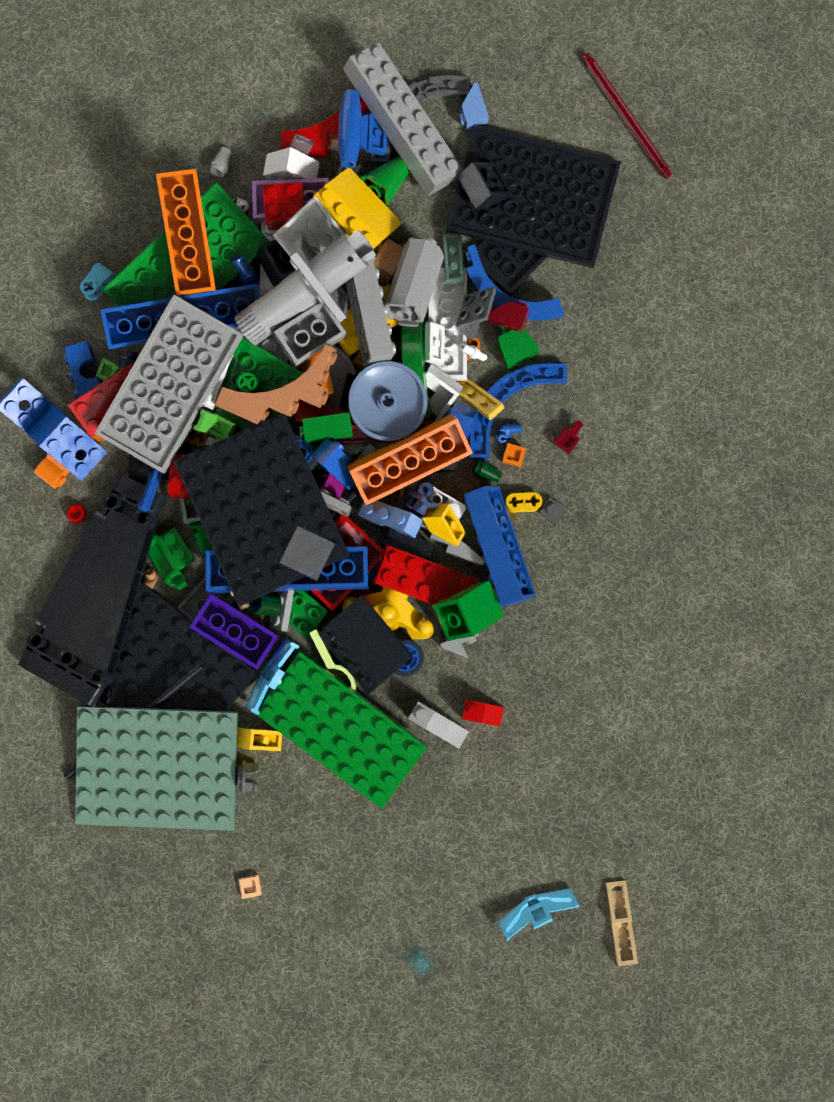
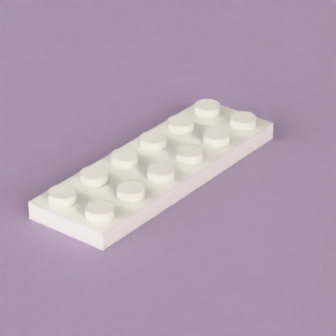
[428,268,467,381]

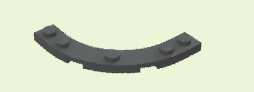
[370,75,471,165]

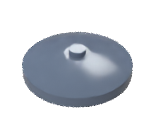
[348,361,427,441]

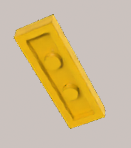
[457,378,504,420]

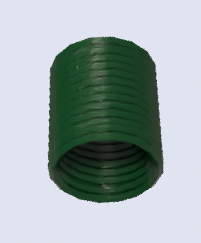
[249,594,282,616]

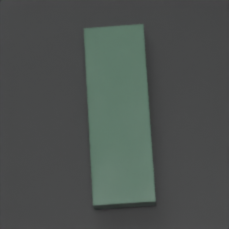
[443,234,465,286]

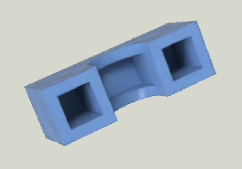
[358,501,423,538]

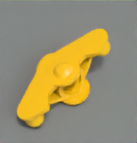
[342,587,434,640]

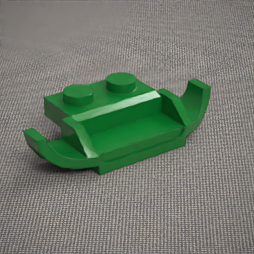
[148,527,196,590]

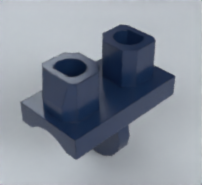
[403,482,437,516]

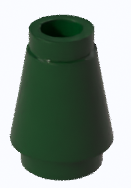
[472,459,503,483]

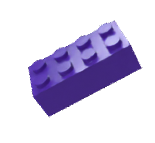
[189,593,278,669]

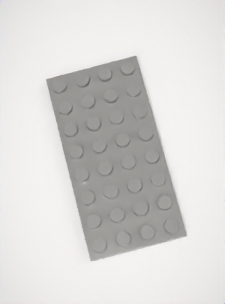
[95,295,244,474]

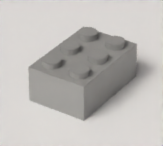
[274,303,346,369]

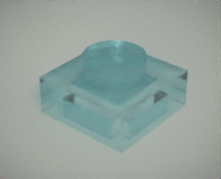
[407,949,436,979]

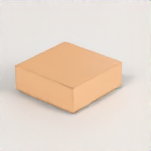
[238,875,262,899]

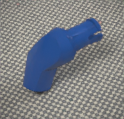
[231,255,260,286]

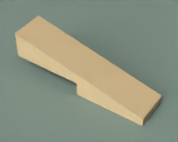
[606,880,638,966]

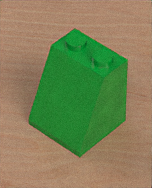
[432,580,504,641]

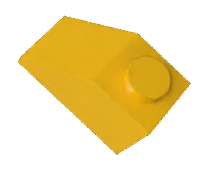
[422,504,466,546]
[237,728,282,751]

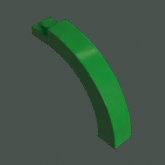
[402,319,434,422]

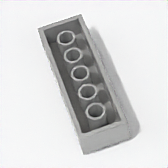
[345,256,396,369]

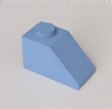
[459,82,489,130]

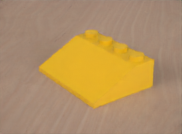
[313,168,402,250]

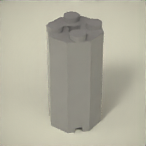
[385,238,444,327]

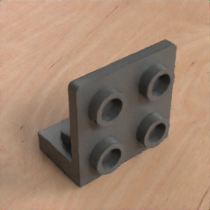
[456,287,496,339]

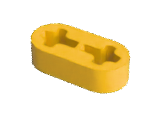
[505,492,542,513]

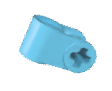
[80,262,115,301]

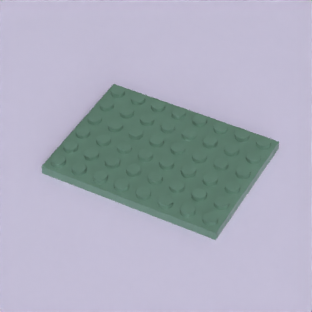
[75,705,238,831]

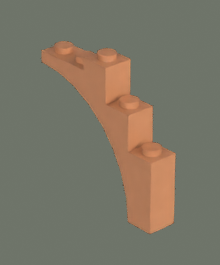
[215,344,337,424]

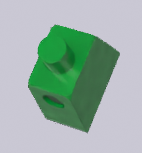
[497,325,540,370]

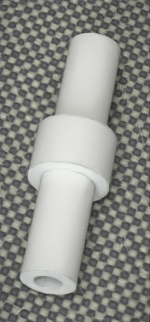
[459,343,487,361]

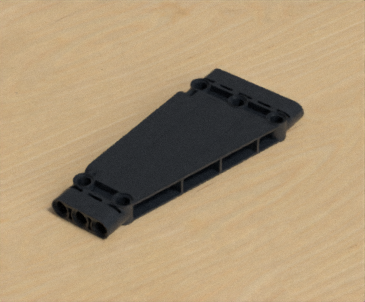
[17,474,167,707]

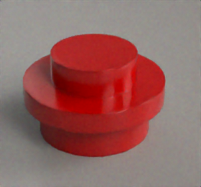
[67,504,87,524]

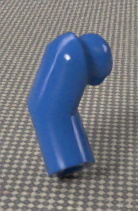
[496,423,521,443]

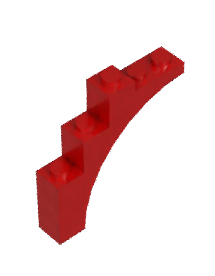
[281,88,372,158]

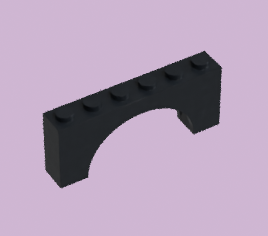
[381,461,458,561]

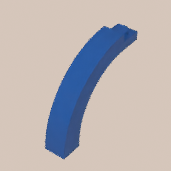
[465,244,565,320]

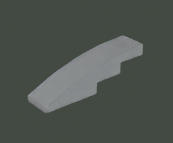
[420,518,484,566]

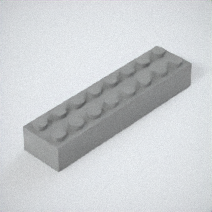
[343,43,464,196]

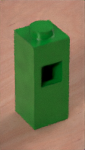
[299,412,353,443]

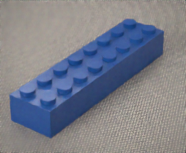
[206,547,369,593]

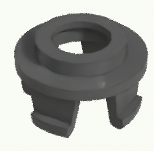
[237,760,259,794]

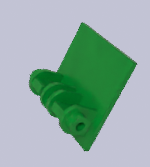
[289,591,328,639]

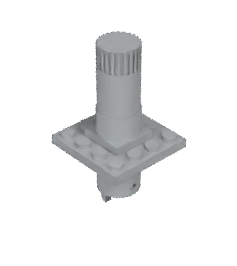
[235,230,376,345]

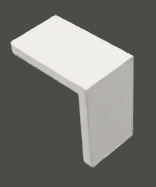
[263,147,319,180]
[426,364,463,421]

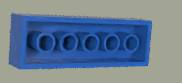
[464,486,537,607]

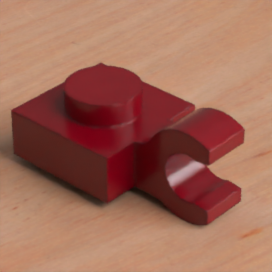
[553,420,584,455]

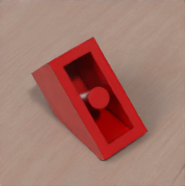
[462,700,504,727]

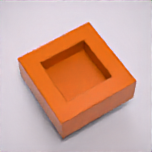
[502,443,526,468]

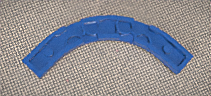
[470,363,567,459]

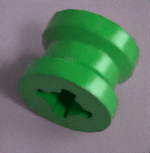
[237,372,260,393]

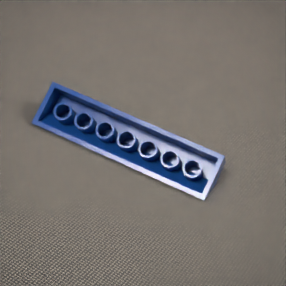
[100,283,260,349]

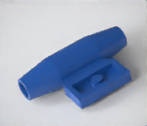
[338,90,387,168]

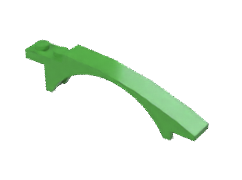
[96,358,237,440]

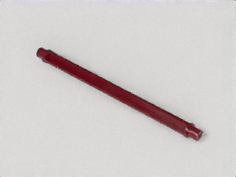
[582,53,672,179]

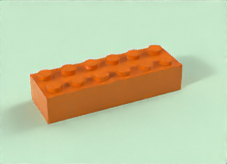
[156,169,216,296]
[346,414,473,505]

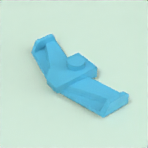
[245,639,299,715]
[498,888,579,941]

